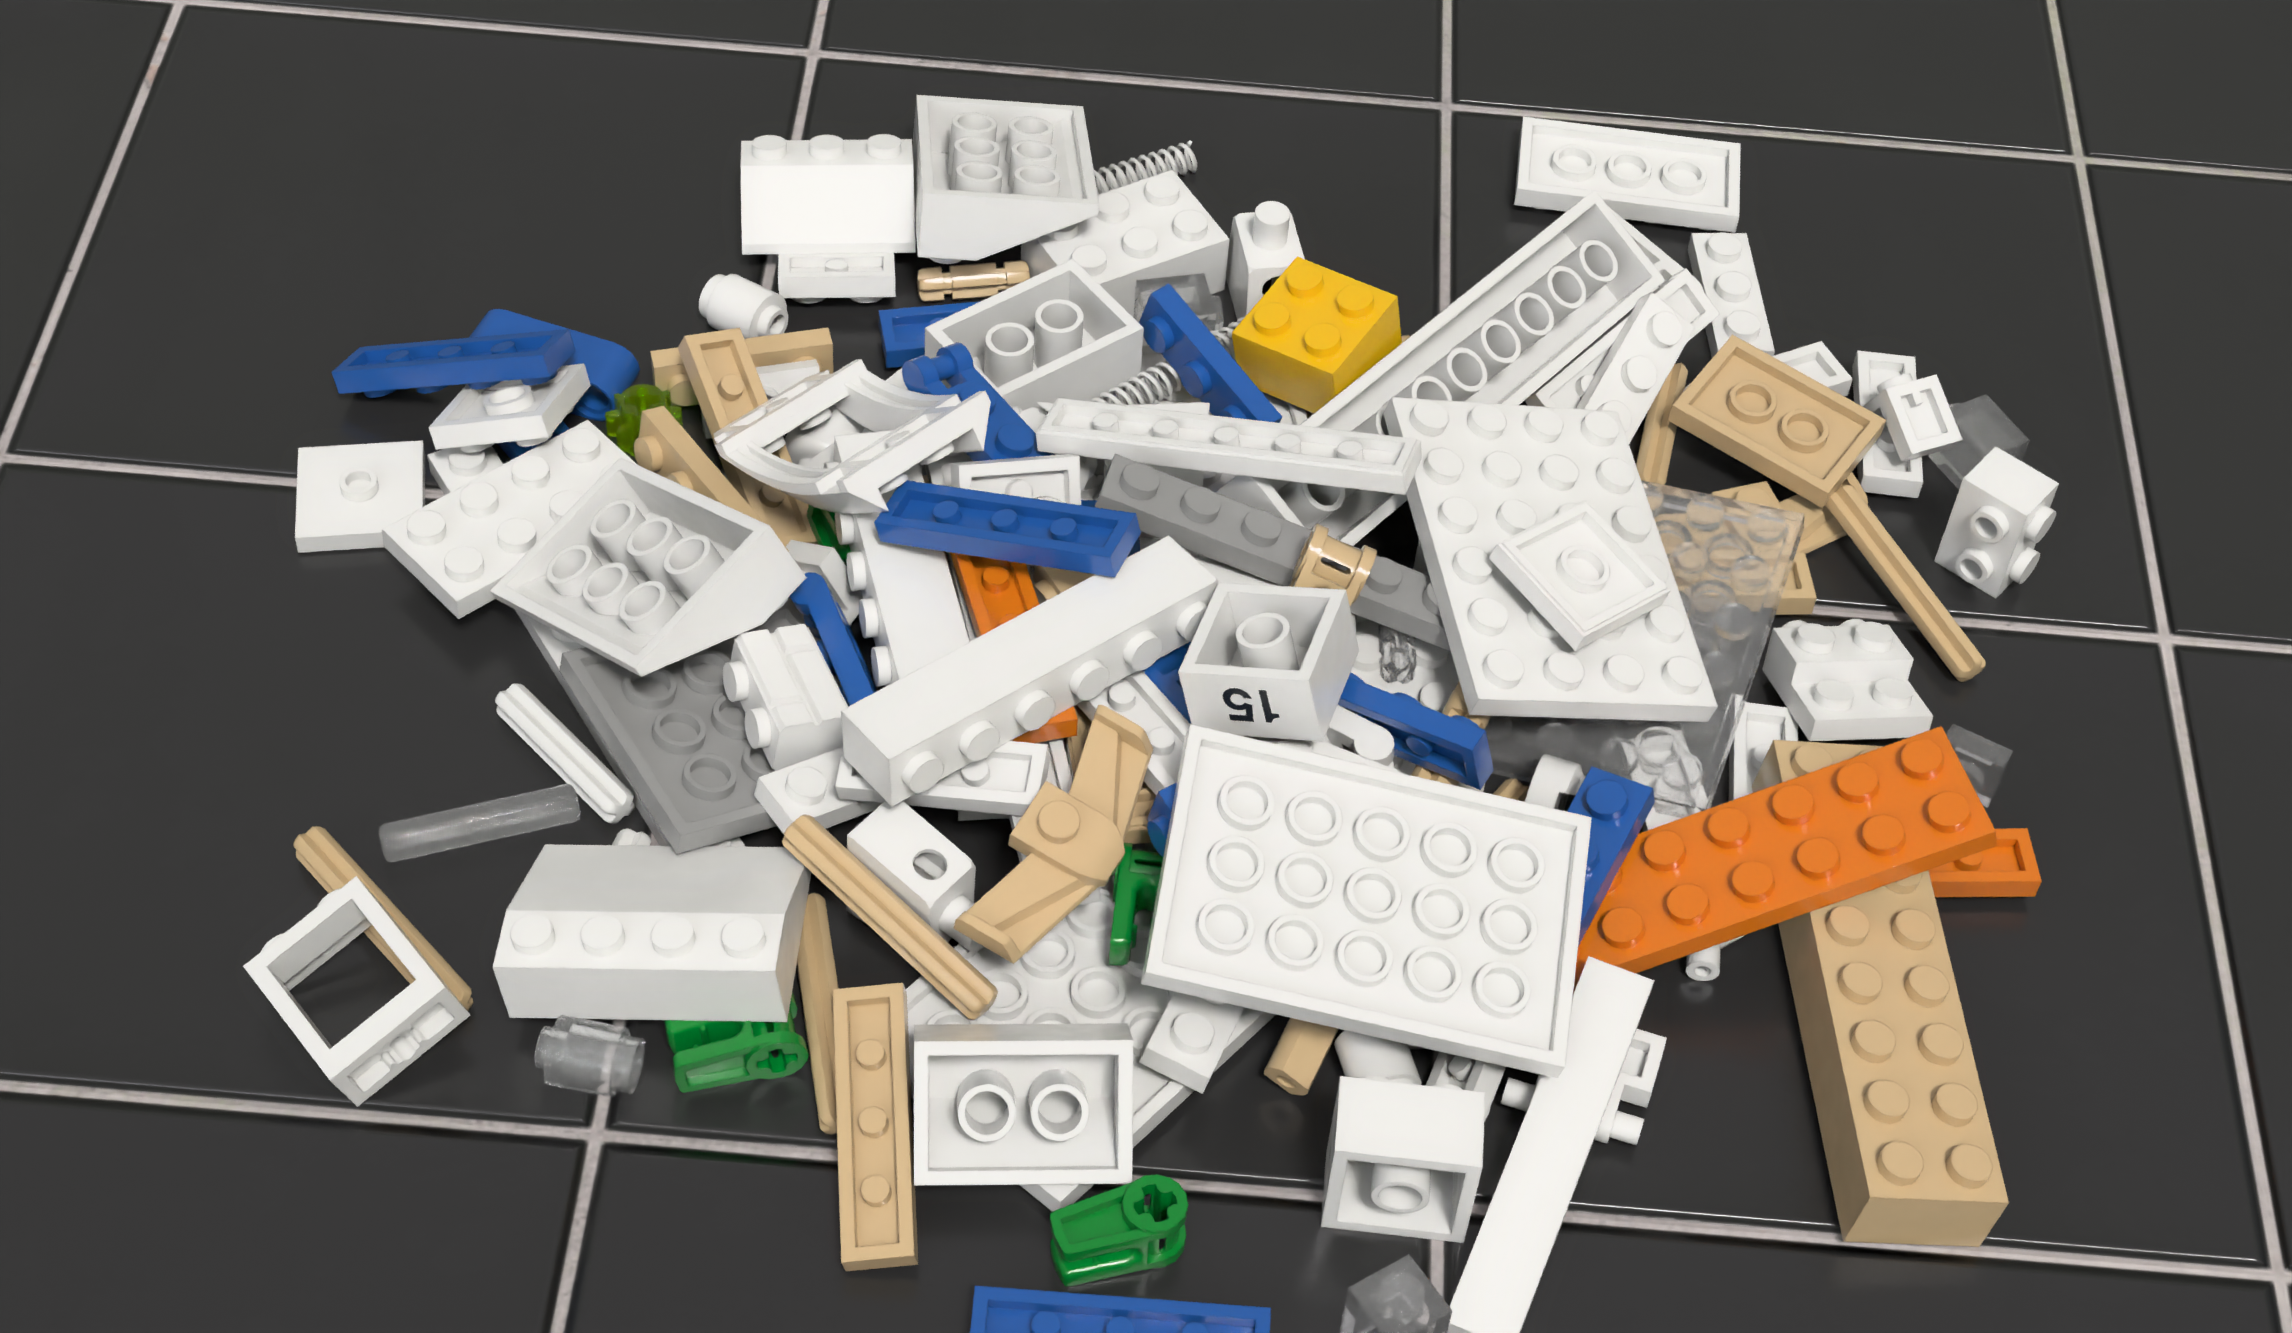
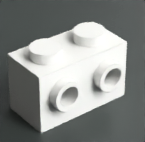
[1934,446,2059,599]

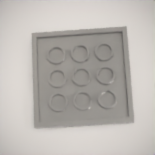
[559,598,841,854]

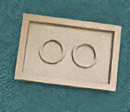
[1668,334,1886,508]

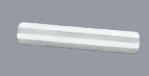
[495,683,635,824]

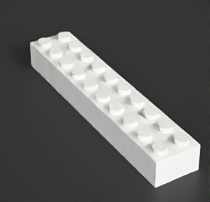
[1215,190,1666,546]

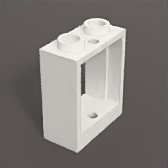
[243,876,470,1107]

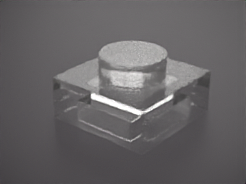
[1947,724,2013,808]

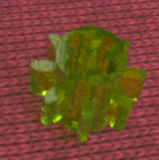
[605,384,683,457]

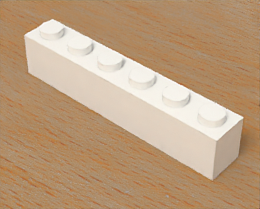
[824,430,970,687]
[841,535,1219,807]

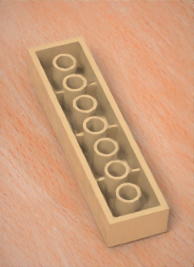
[1752,740,2009,1247]

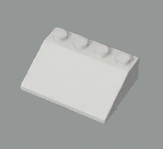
[912,95,1099,264]
[490,457,807,677]
[493,844,811,1022]

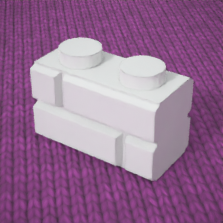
[723,623,848,771]

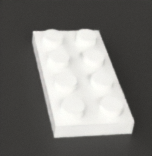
[1514,116,1741,233]
[382,420,636,619]

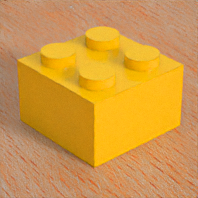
[1232,256,1402,413]

